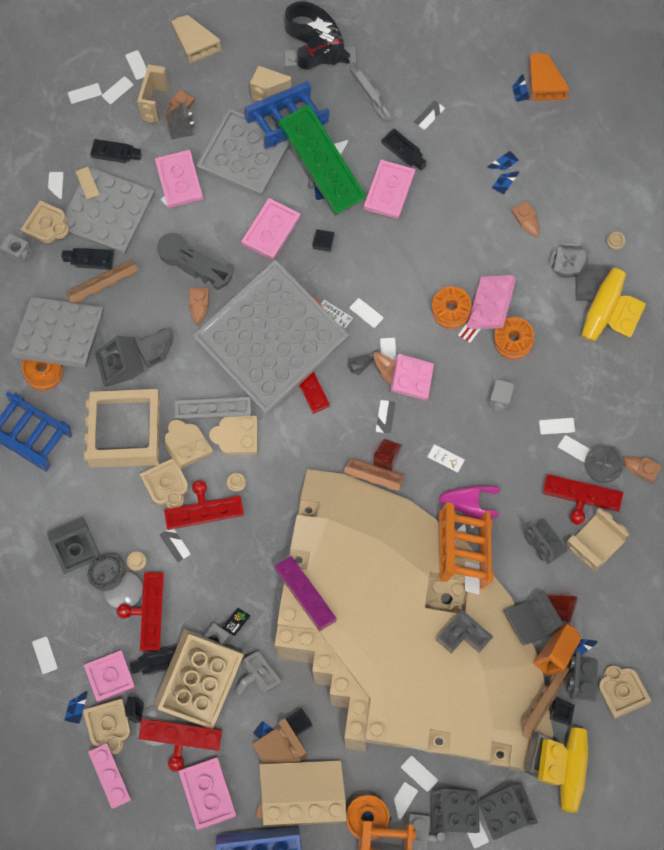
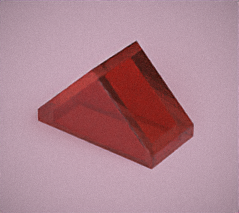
[374,439,402,471]
[547,595,578,623]

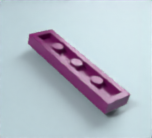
[274,556,337,632]

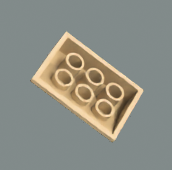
[153,629,244,729]
[259,761,346,827]

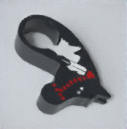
[285,1,350,70]

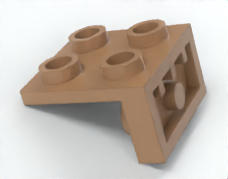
[252,718,308,764]

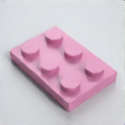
[155,150,203,209]
[364,160,415,219]
[241,198,301,261]
[467,275,516,329]
[179,758,237,831]

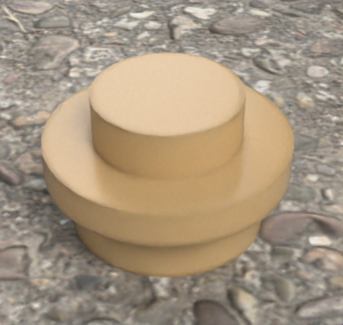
[607,232,626,250]
[227,473,246,492]
[127,551,147,571]

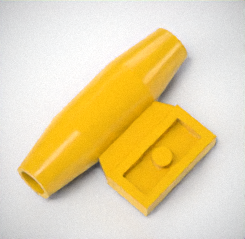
[581,268,646,342]
[538,728,589,813]

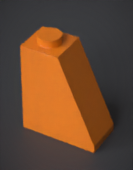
[529,53,569,101]
[533,624,582,676]

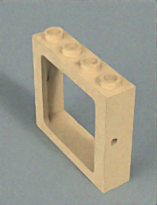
[84,389,160,468]

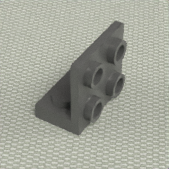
[524,519,568,564]
[504,591,564,646]
[567,651,598,701]
[479,784,538,840]
[430,789,480,834]

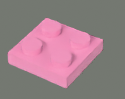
[390,354,434,401]
[84,650,136,703]

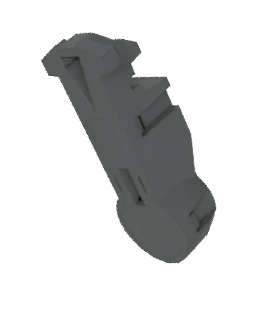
[157,233,234,290]

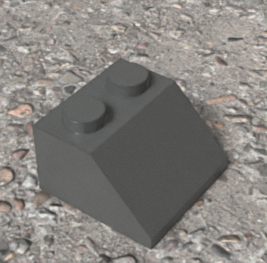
[95,335,144,387]
[47,517,99,574]

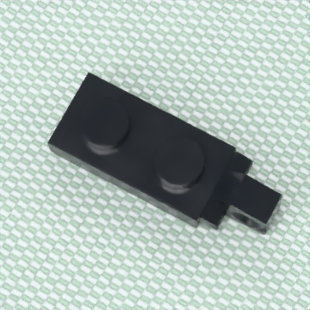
[381,128,426,171]
[90,139,142,163]
[61,248,114,270]
[130,646,177,675]

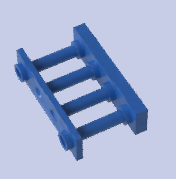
[245,81,329,149]
[0,391,73,472]

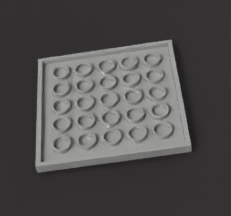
[193,260,350,415]

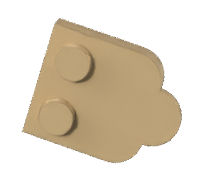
[20,201,69,243]
[209,416,258,455]
[164,420,213,469]
[140,458,189,509]
[599,665,651,719]
[83,699,131,754]

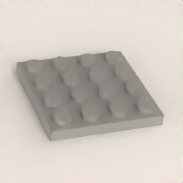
[196,108,290,197]
[65,167,155,255]
[11,297,104,368]

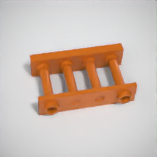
[439,502,494,589]
[358,820,416,850]

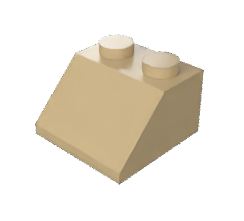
[250,66,293,103]

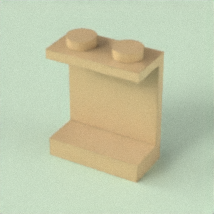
[137,64,170,123]
[566,508,629,573]

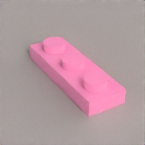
[88,744,131,809]

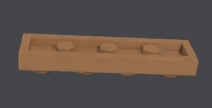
[65,259,138,303]
[522,667,570,739]

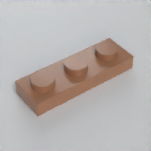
[344,458,405,491]

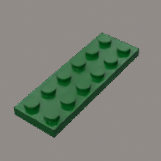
[278,104,367,216]

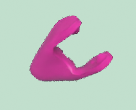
[439,486,500,520]

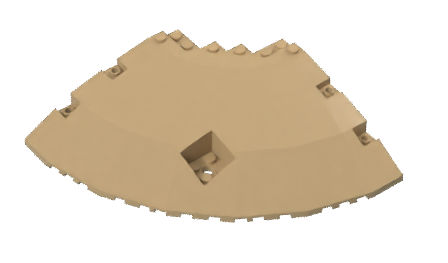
[275,469,553,772]

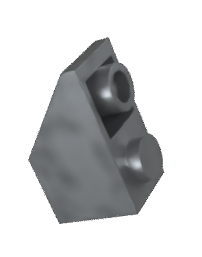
[166,102,195,140]
[136,327,174,368]

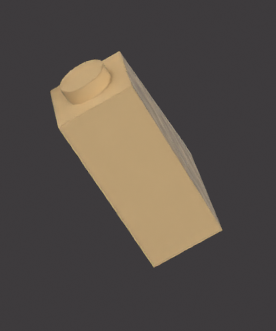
[171,15,222,64]

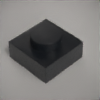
[312,229,335,252]
[125,697,144,723]
[550,699,575,726]
[285,708,313,736]

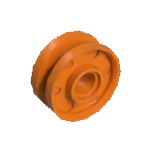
[432,286,472,329]
[494,317,534,360]
[21,359,64,391]
[346,795,390,840]

